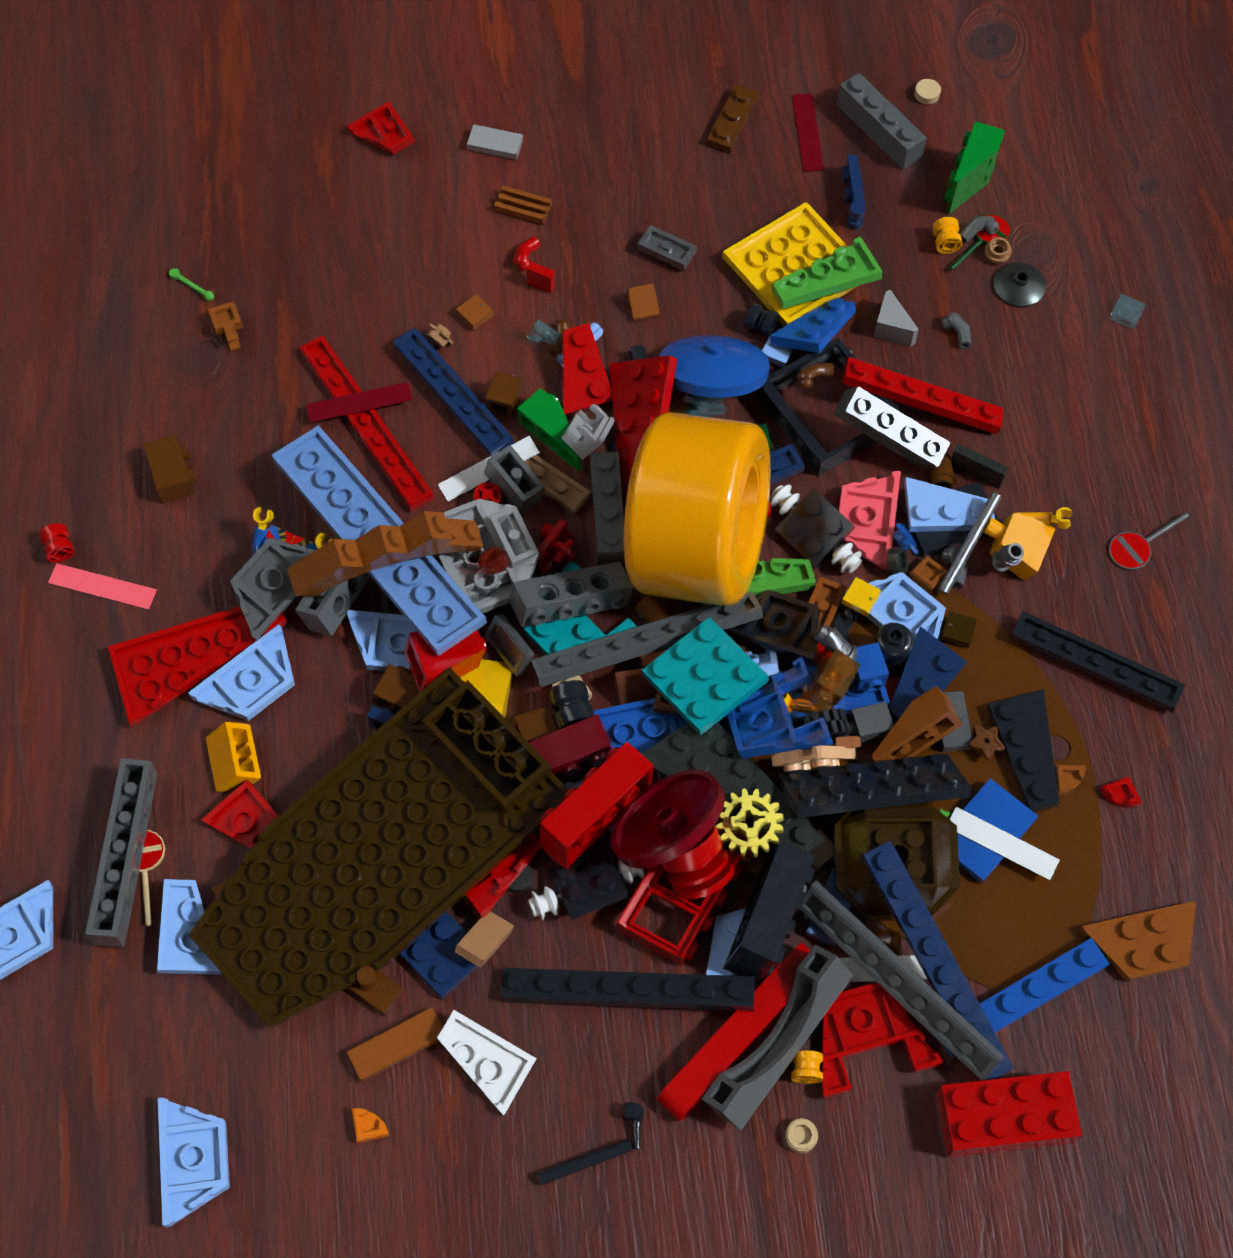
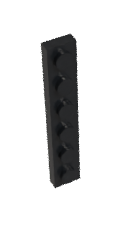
[1010,611,1185,713]

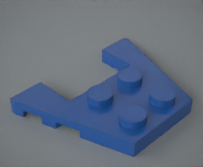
[727,657,833,758]

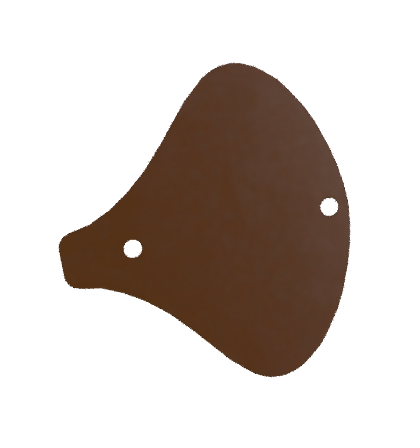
[717,574,1102,991]

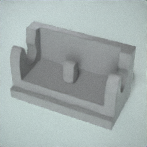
[561,404,615,460]

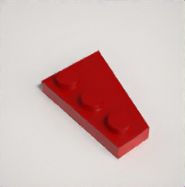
[562,323,613,416]
[201,780,279,850]

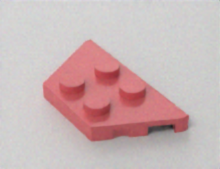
[839,471,901,571]

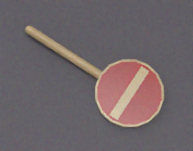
[139,830,165,926]

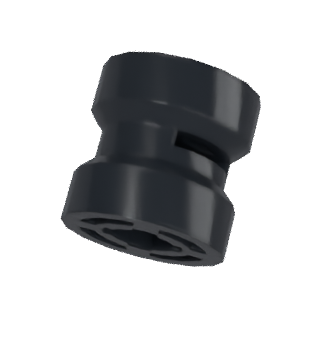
[743,303,779,338]

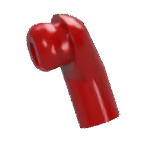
[513,236,541,271]

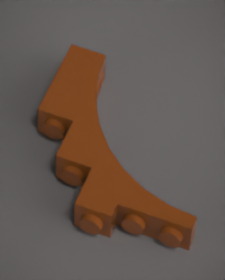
[287,511,484,596]

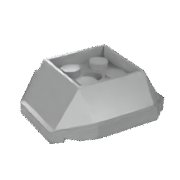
[432,499,539,614]

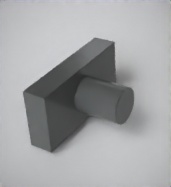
[940,691,973,752]

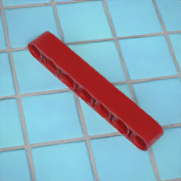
[656,942,810,1122]

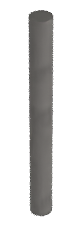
[938,492,1002,595]

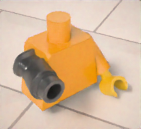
[983,507,1072,581]

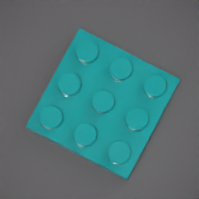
[642,617,769,736]

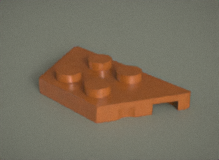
[1080,901,1196,982]

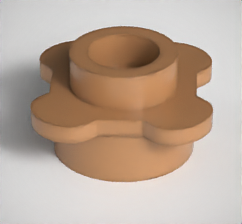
[426,323,454,348]

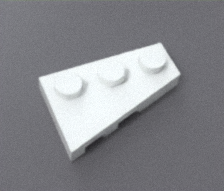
[437,1010,536,1116]

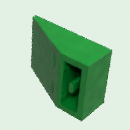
[944,121,1005,214]

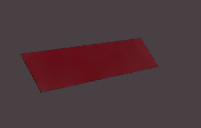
[792,94,824,172]
[306,382,413,423]

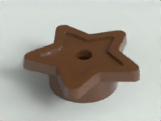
[968,725,1005,760]

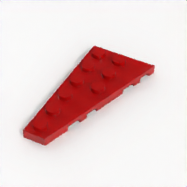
[108,606,287,728]

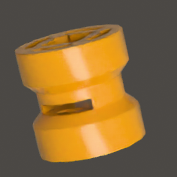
[932,217,963,254]

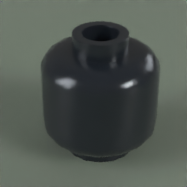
[874,622,914,665]

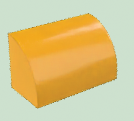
[206,722,261,792]

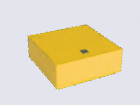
[841,577,881,617]

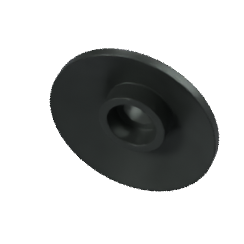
[993,262,1046,308]

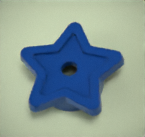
[893,523,919,555]

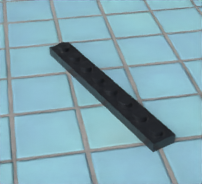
[500,968,755,1011]

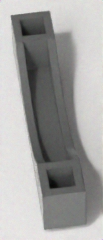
[702,945,854,1130]

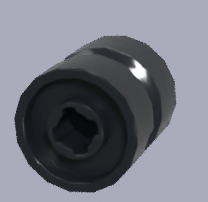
[549,680,595,730]

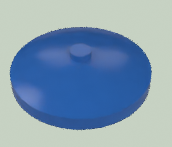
[660,335,769,398]

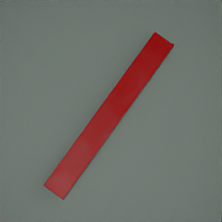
[299,335,435,512]

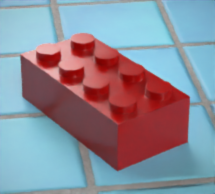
[540,742,654,870]
[936,1071,1082,1158]

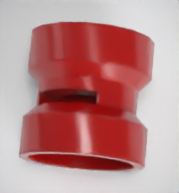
[39,523,75,563]

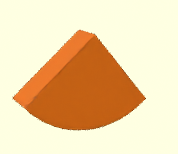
[351,1108,389,1143]

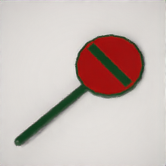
[949,213,1012,271]

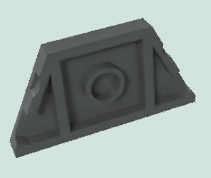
[230,538,315,640]

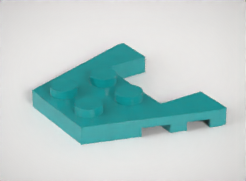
[524,560,637,655]

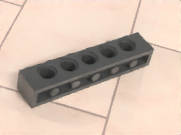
[85,758,158,948]

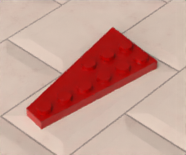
[609,355,677,517]

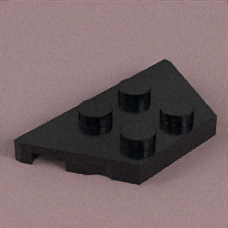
[723,589,820,665]

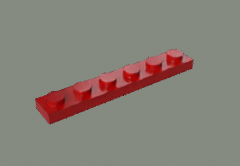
[842,357,1003,434]

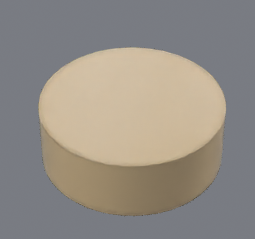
[914,79,941,105]
[785,1119,818,1153]

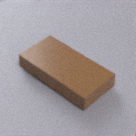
[455,911,514,968]

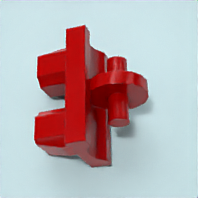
[535,519,575,576]

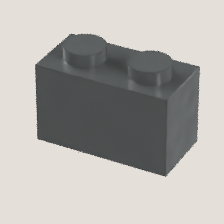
[484,445,545,514]

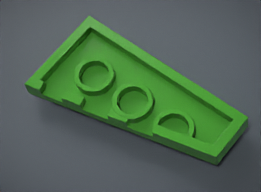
[772,236,883,309]

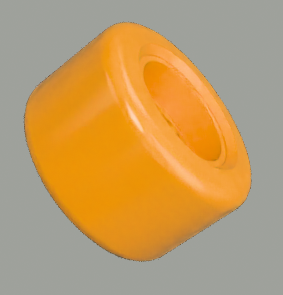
[623,412,771,607]

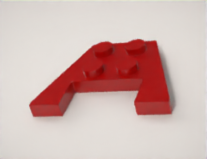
[466,833,541,918]
[822,982,943,1099]

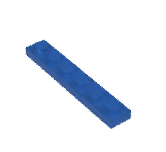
[941,938,1109,1060]

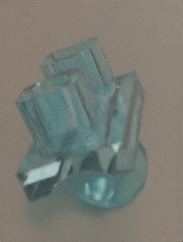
[683,393,727,417]

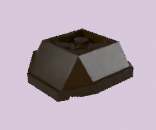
[833,802,960,921]

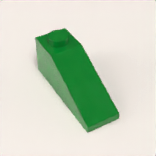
[517,388,582,472]

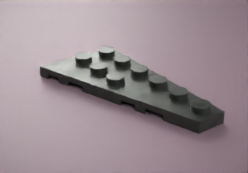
[642,722,825,854]

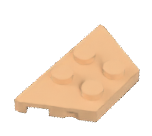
[771,745,857,772]

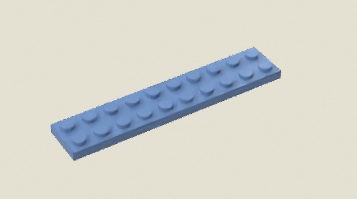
[271,425,487,656]

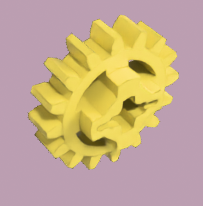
[716,788,784,857]

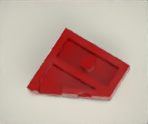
[347,101,415,155]

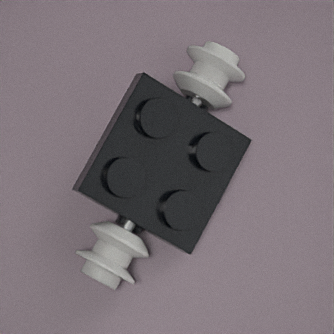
[771,485,862,573]
[528,848,648,921]

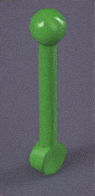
[169,268,214,301]

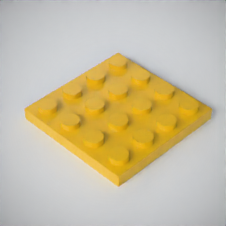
[722,202,858,327]

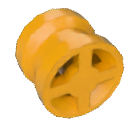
[791,1051,823,1084]

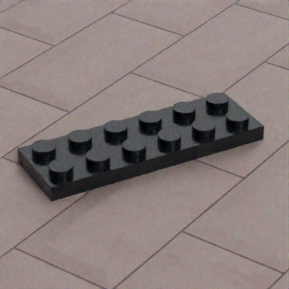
[777,753,971,818]

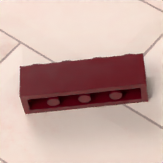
[529,714,613,778]

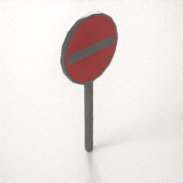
[1108,513,1189,570]

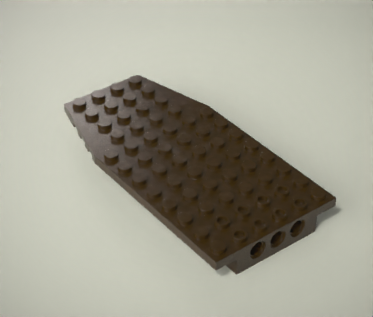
[189,667,569,1029]

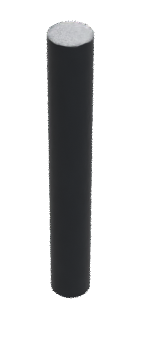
[537,1138,633,1186]

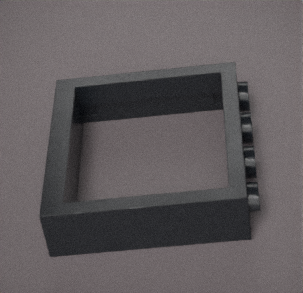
[755,338,898,477]

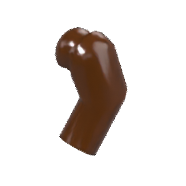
[549,319,572,358]
[797,363,834,388]

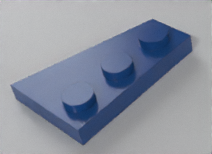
[770,298,856,353]

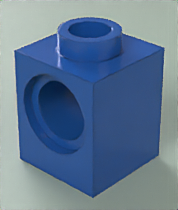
[848,642,889,692]

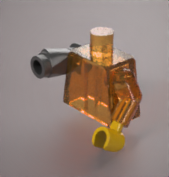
[783,624,860,714]

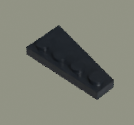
[987,689,1060,813]

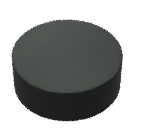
[887,546,909,575]
[507,865,533,893]

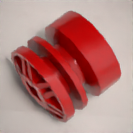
[662,825,735,899]

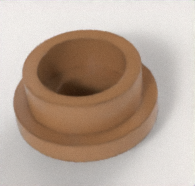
[985,237,1012,263]

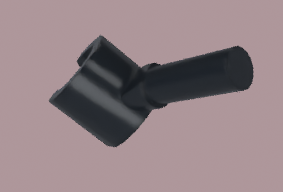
[624,1102,644,1149]

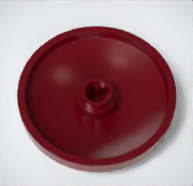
[611,770,725,869]

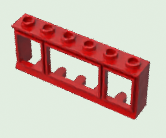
[617,822,753,967]

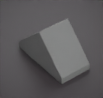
[874,290,919,347]

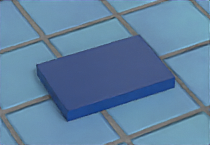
[957,778,1038,884]

